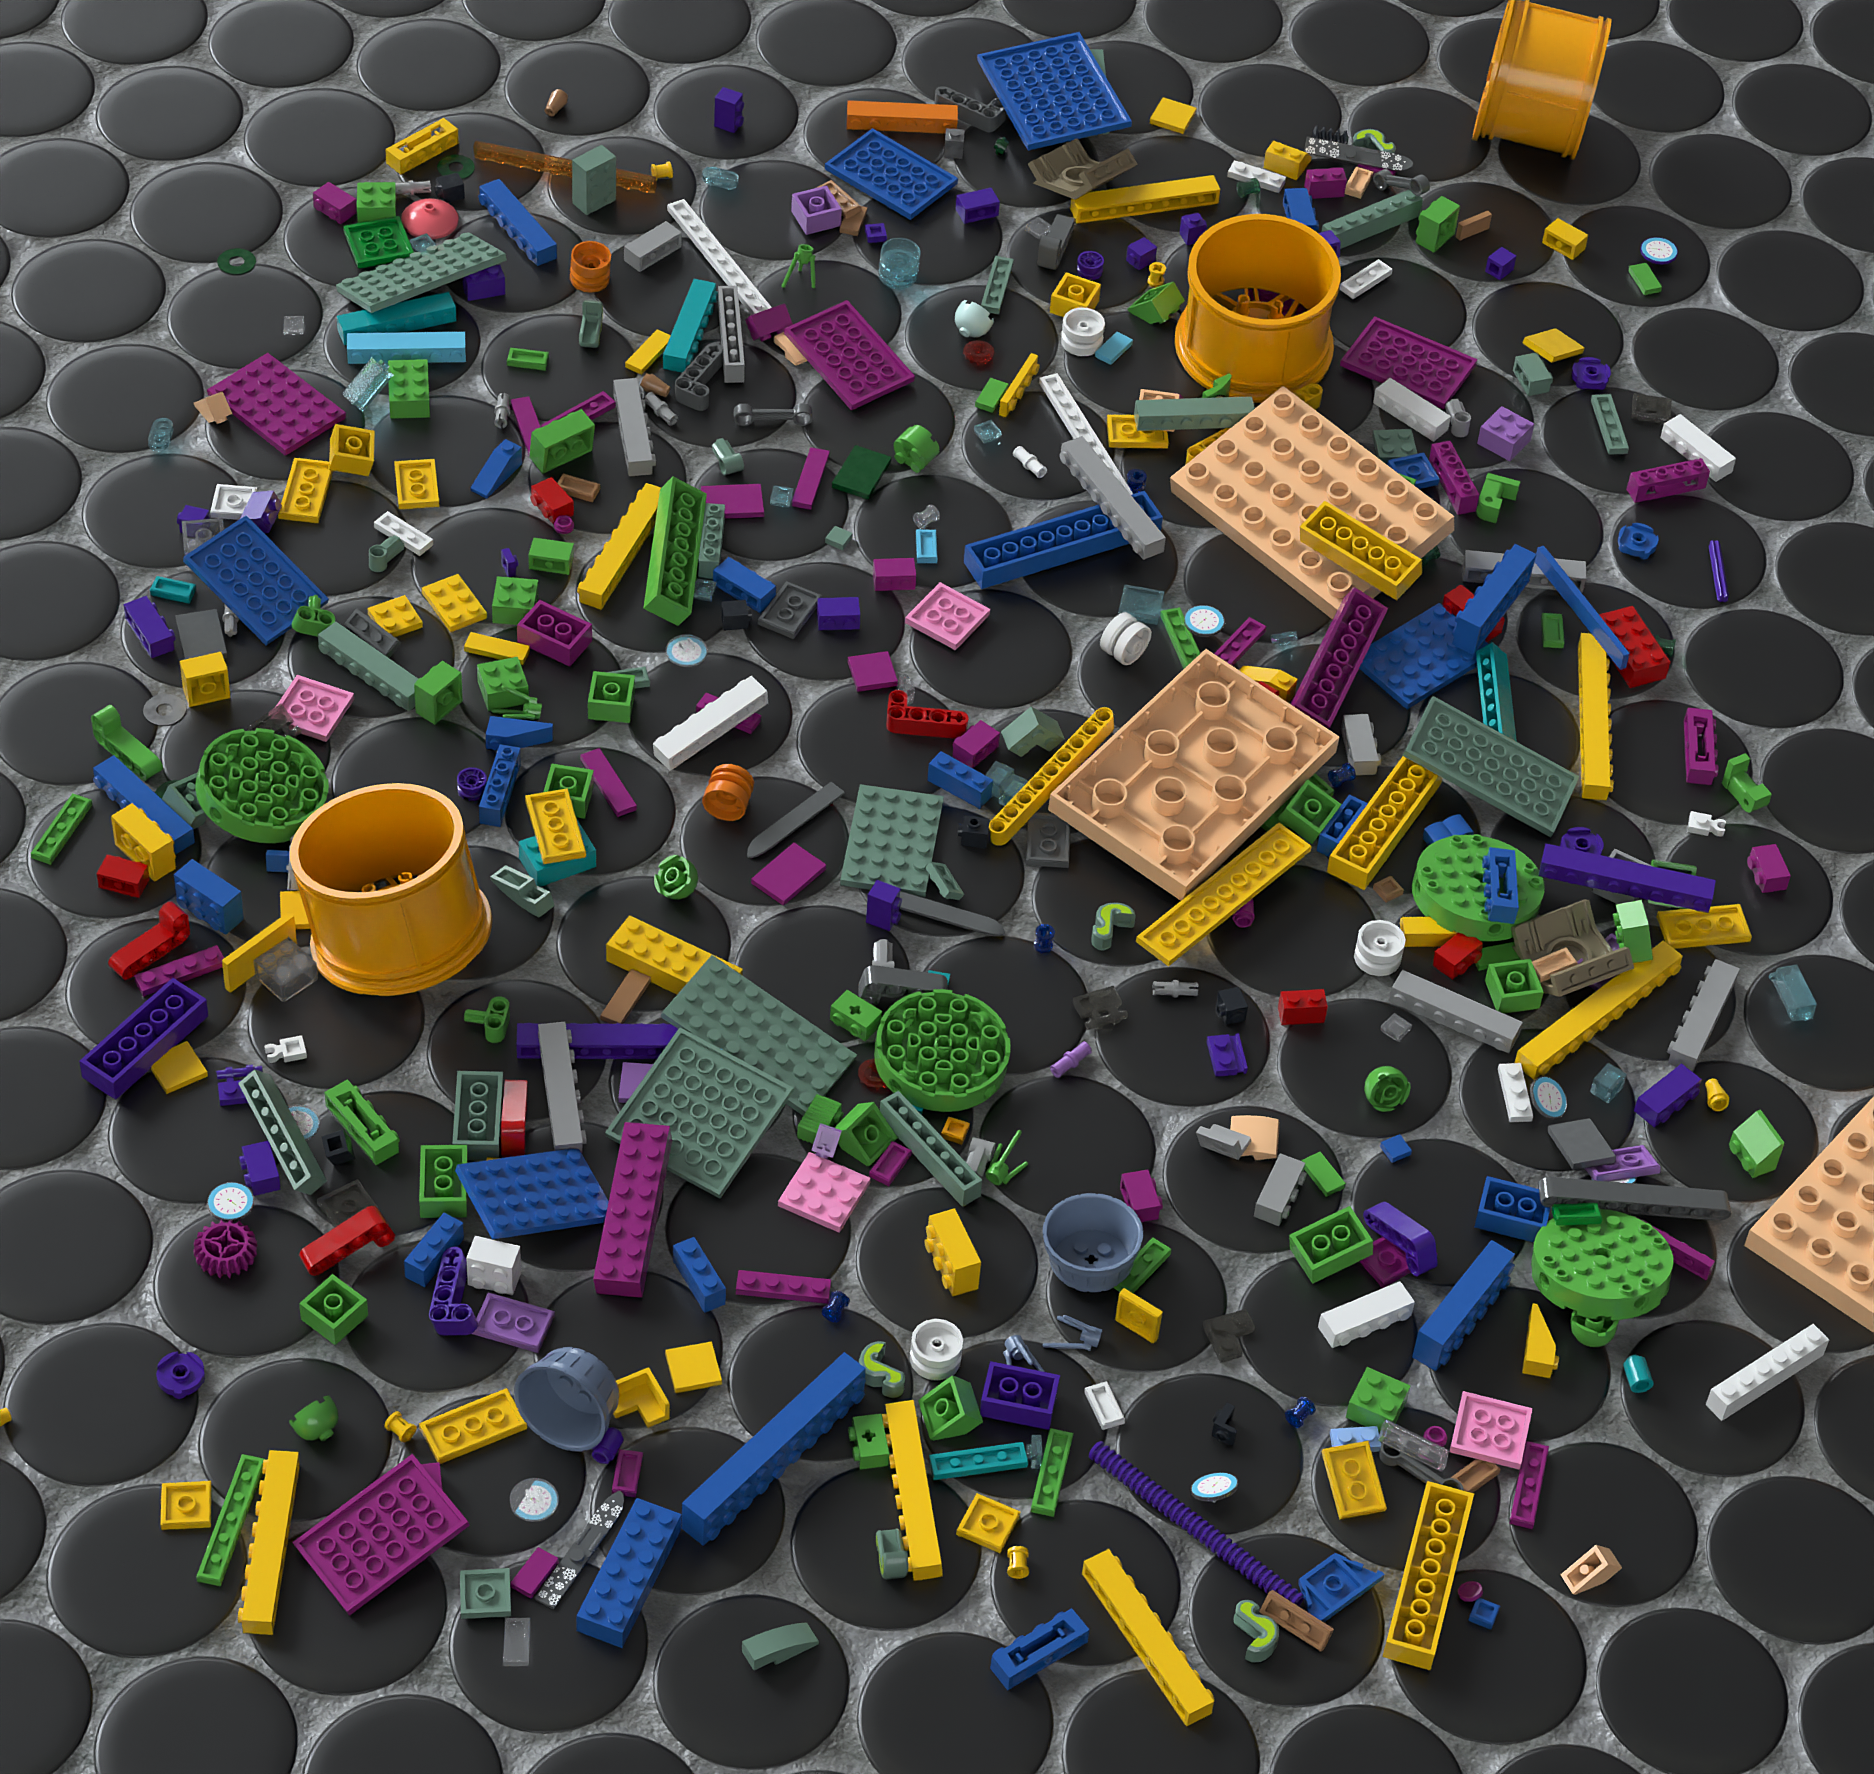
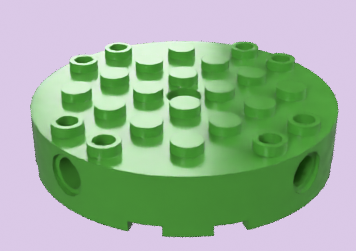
[195,728,329,843]
[1412,834,1544,941]
[874,989,1011,1112]
[1531,1209,1673,1320]

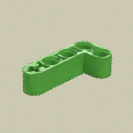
[91,705,163,781]

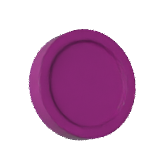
[1458,1581,1483,1601]

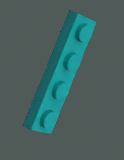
[929,1442,1028,1480]

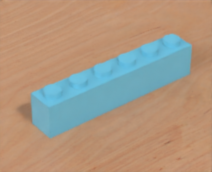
[347,332,466,364]

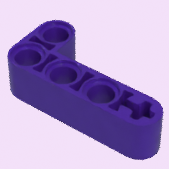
[1363,1201,1438,1276]
[429,1247,478,1335]

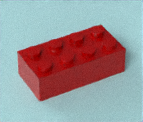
[1599,606,1670,688]

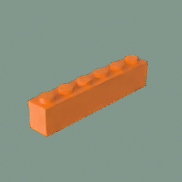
[847,101,958,133]

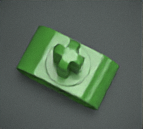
[292,595,335,637]
[464,996,510,1043]

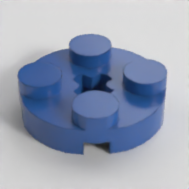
[1618,523,1659,559]

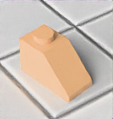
[194,392,232,424]
[1561,1545,1622,1595]

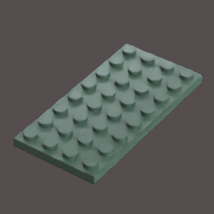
[336,233,507,313]
[1402,696,1579,837]
[661,955,857,1116]

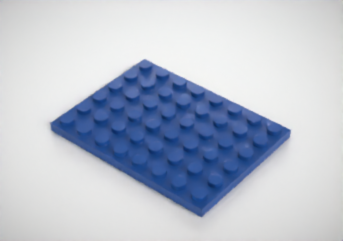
[977,32,1132,150]

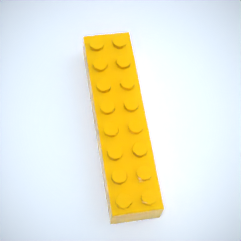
[1327,756,1443,890]
[1382,1481,1474,1670]

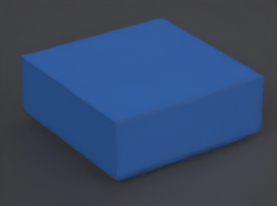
[1380,1134,1412,1163]
[1468,1598,1500,1629]

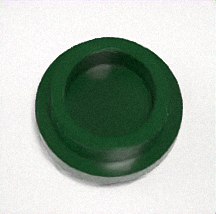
[994,137,1009,155]

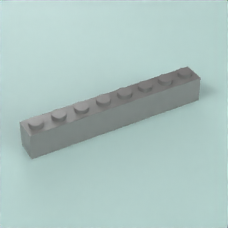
[1060,436,1166,560]

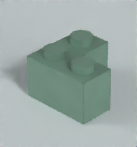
[1001,706,1065,757]
[162,772,208,829]

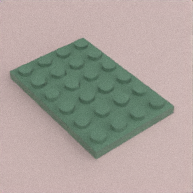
[840,784,944,898]

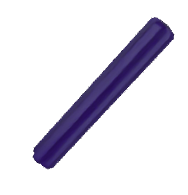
[1709,540,1729,602]

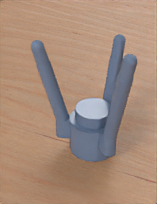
[1043,1315,1102,1351]
[1003,1335,1045,1372]

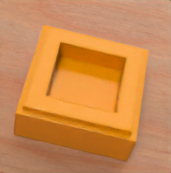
[941,1117,970,1145]

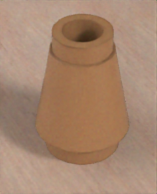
[545,89,568,117]
[640,373,671,397]

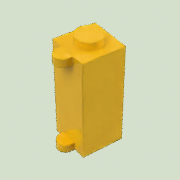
[1400,917,1458,947]

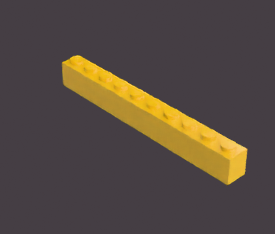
[1578,633,1614,801]
[1515,940,1683,1080]

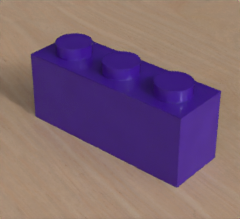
[123,596,176,658]
[1634,1063,1702,1127]

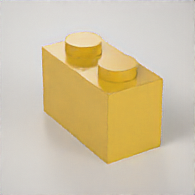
[1542,218,1588,260]

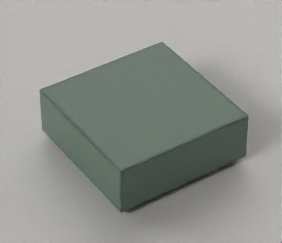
[825,526,853,550]

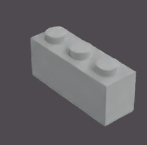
[624,221,682,272]
[1341,714,1381,776]
[1254,1154,1307,1226]

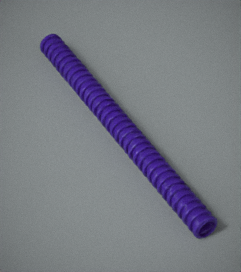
[1089,1441,1304,1606]

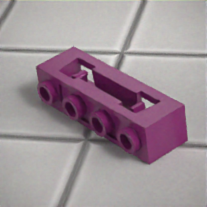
[1429,441,1479,515]
[1627,458,1710,503]
[1684,708,1718,785]

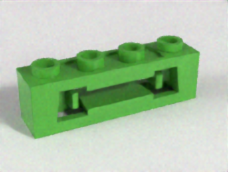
[324,1079,400,1165]

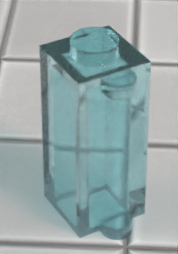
[342,357,394,412]
[1769,965,1817,1021]

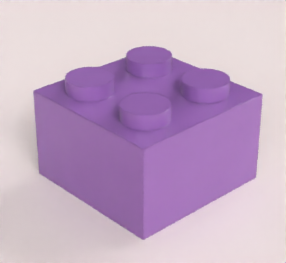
[791,185,842,235]
[1477,406,1534,461]

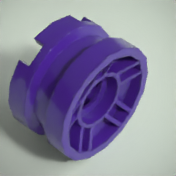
[1076,251,1104,280]
[457,767,487,801]

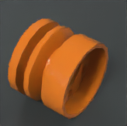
[570,241,611,293]
[702,764,755,821]

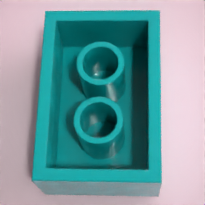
[518,820,596,887]

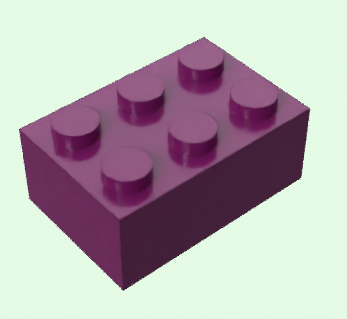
[517,600,592,666]

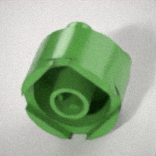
[894,425,939,473]

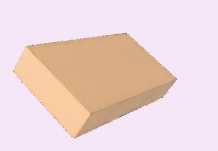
[1345,167,1373,199]
[1532,947,1578,983]

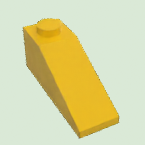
[1239,665,1298,703]
[1522,1303,1559,1378]

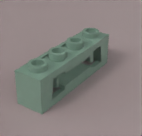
[698,503,725,579]

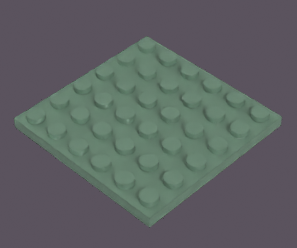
[605,1027,794,1198]

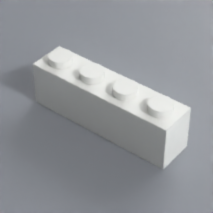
[1373,378,1451,442]
[1660,414,1736,482]
[1318,1281,1415,1348]

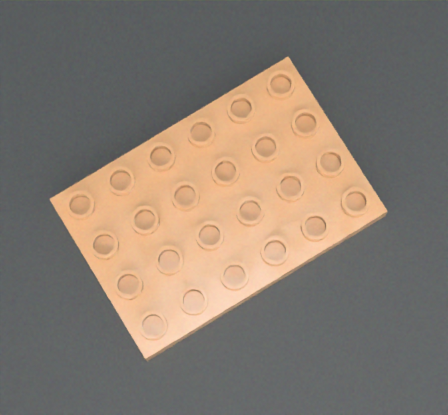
[1170,386,1454,620]
[1048,649,1339,901]
[1744,1097,1874,1333]

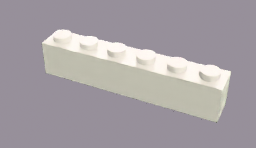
[653,676,768,771]
[1706,1324,1829,1421]

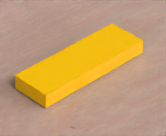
[625,329,671,375]
[464,632,530,665]

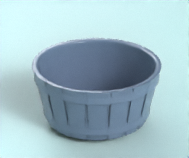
[1043,1193,1143,1292]
[514,1347,619,1451]

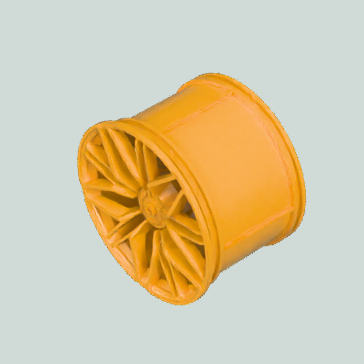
[1472,0,1612,160]
[1175,214,1341,403]
[290,783,492,996]

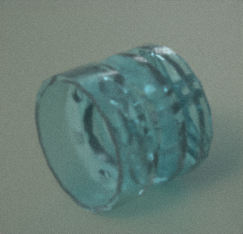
[878,238,921,289]

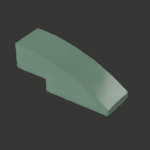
[490,865,555,917]
[742,1623,819,1670]

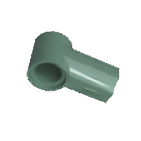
[712,438,744,475]
[369,535,404,572]

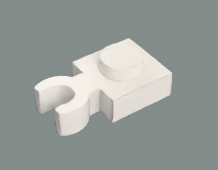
[1687,811,1726,837]
[265,1035,307,1063]

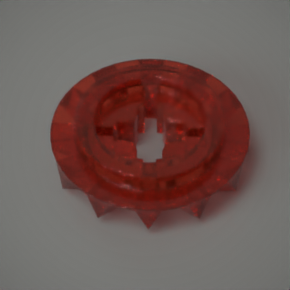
[963,340,994,365]
[858,1059,887,1090]

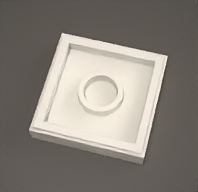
[210,484,258,520]

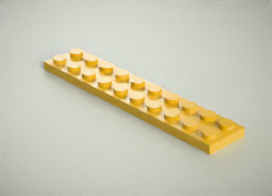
[1136,823,1311,967]

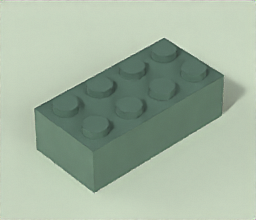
[452,1071,504,1161]

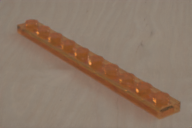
[473,141,657,193]

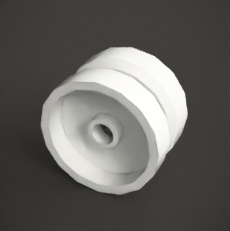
[1061,308,1105,356]
[1100,612,1152,665]
[1354,920,1406,976]
[910,1319,963,1381]

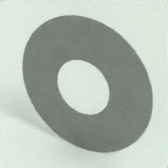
[143,694,186,725]

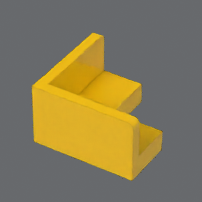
[613,1367,670,1428]

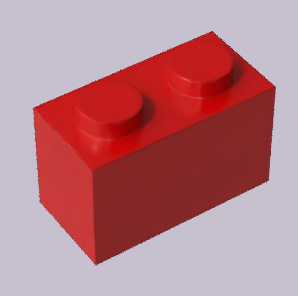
[530,477,574,524]
[97,855,150,898]
[1433,933,1483,980]
[1278,989,1328,1025]

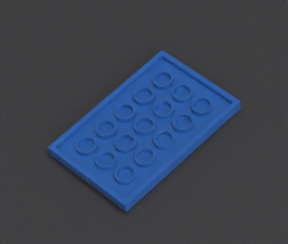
[825,128,958,220]
[183,515,329,645]
[1359,603,1488,710]
[455,1149,609,1240]

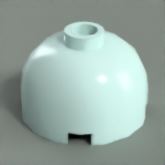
[955,300,994,337]

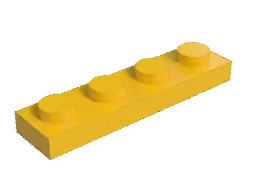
[999,353,1040,417]

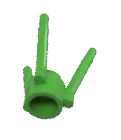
[782,244,816,288]
[491,685,542,720]
[985,1130,1028,1185]

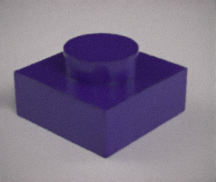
[865,223,887,243]
[501,548,518,577]

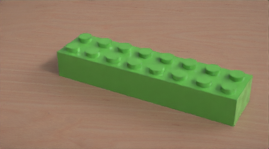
[643,476,707,626]

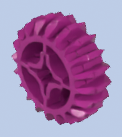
[193,1219,257,1278]

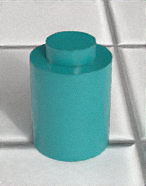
[1623,1355,1654,1393]

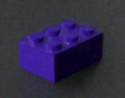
[980,1361,1060,1430]

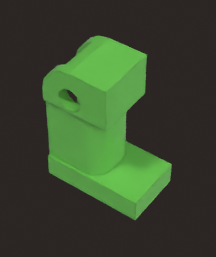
[1476,473,1520,523]
[1722,753,1772,813]

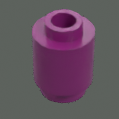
[1233,899,1254,928]

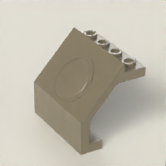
[1028,139,1137,200]
[1511,899,1634,997]

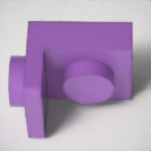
[811,1123,842,1159]

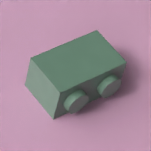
[1513,353,1553,396]

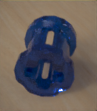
[1328,763,1356,788]
[1034,924,1055,953]
[822,1291,850,1322]
[1285,1397,1316,1428]

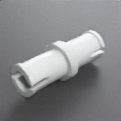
[1013,446,1047,478]

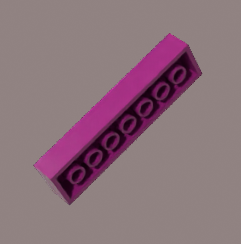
[1291,587,1388,729]
[593,1122,672,1297]

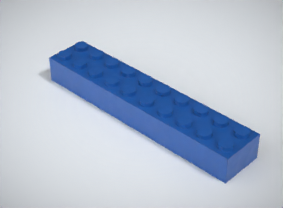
[964,491,1163,589]
[682,1352,866,1546]

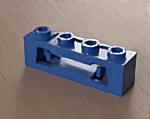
[479,744,521,827]
[1482,847,1519,924]
[990,1608,1089,1690]

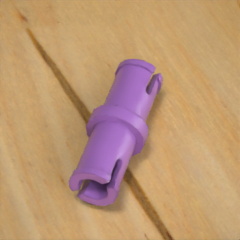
[1050,1041,1092,1078]

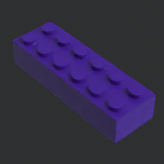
[79,978,208,1100]

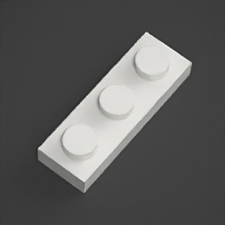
[1227,160,1286,193]
[1339,259,1392,299]
[374,511,433,556]
[1498,1063,1533,1122]

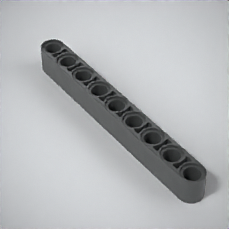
[1538,1177,1732,1221]

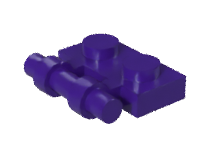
[217,1064,263,1106]

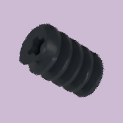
[1311,125,1349,144]

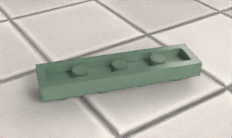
[981,256,1014,314]
[1591,394,1629,455]

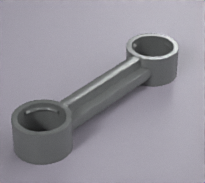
[1373,169,1430,196]
[734,403,813,426]
[1379,1438,1463,1490]

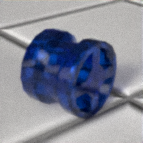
[1126,469,1147,494]

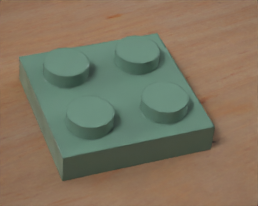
[1372,429,1417,463]
[460,1568,511,1619]

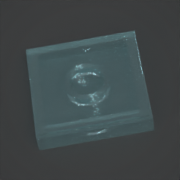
[1118,585,1164,625]

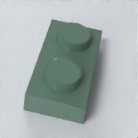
[925,861,964,900]

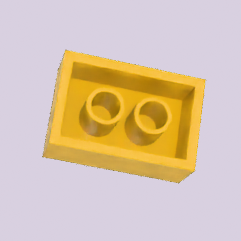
[111,803,176,881]
[925,1208,981,1297]

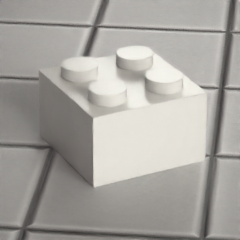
[467,1236,521,1295]

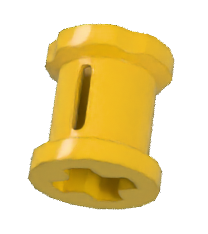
[651,161,673,181]
[1148,262,1166,287]
[384,1411,417,1443]
[1007,1546,1029,1579]

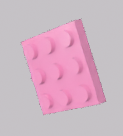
[905,582,990,650]
[269,675,354,742]
[778,1152,870,1233]
[1450,1391,1532,1470]

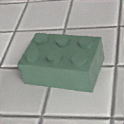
[572,145,616,215]

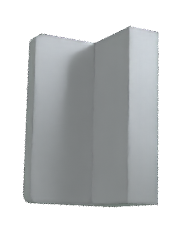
[1196,1124,1251,1160]

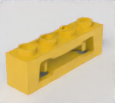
[386,118,459,175]

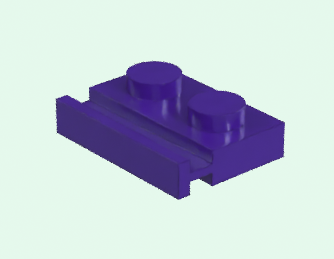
[1207,1033,1248,1077]

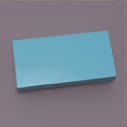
[1095,332,1133,365]
[916,529,938,563]

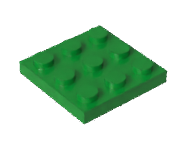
[343,216,414,269]

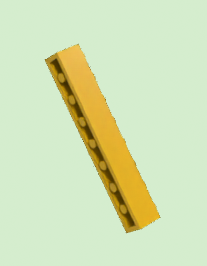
[1070,175,1220,224]
[577,483,661,610]
[882,1400,943,1580]
[238,1450,300,1635]
[1082,1549,1214,1726]

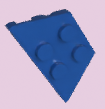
[1298,1553,1384,1622]

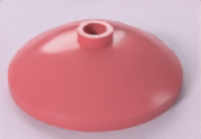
[401,198,459,240]

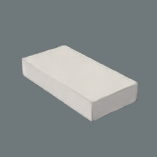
[1085,1381,1125,1430]

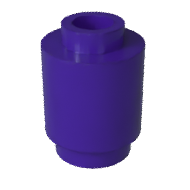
[592,1427,624,1464]

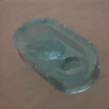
[702,167,739,190]
[148,418,173,451]

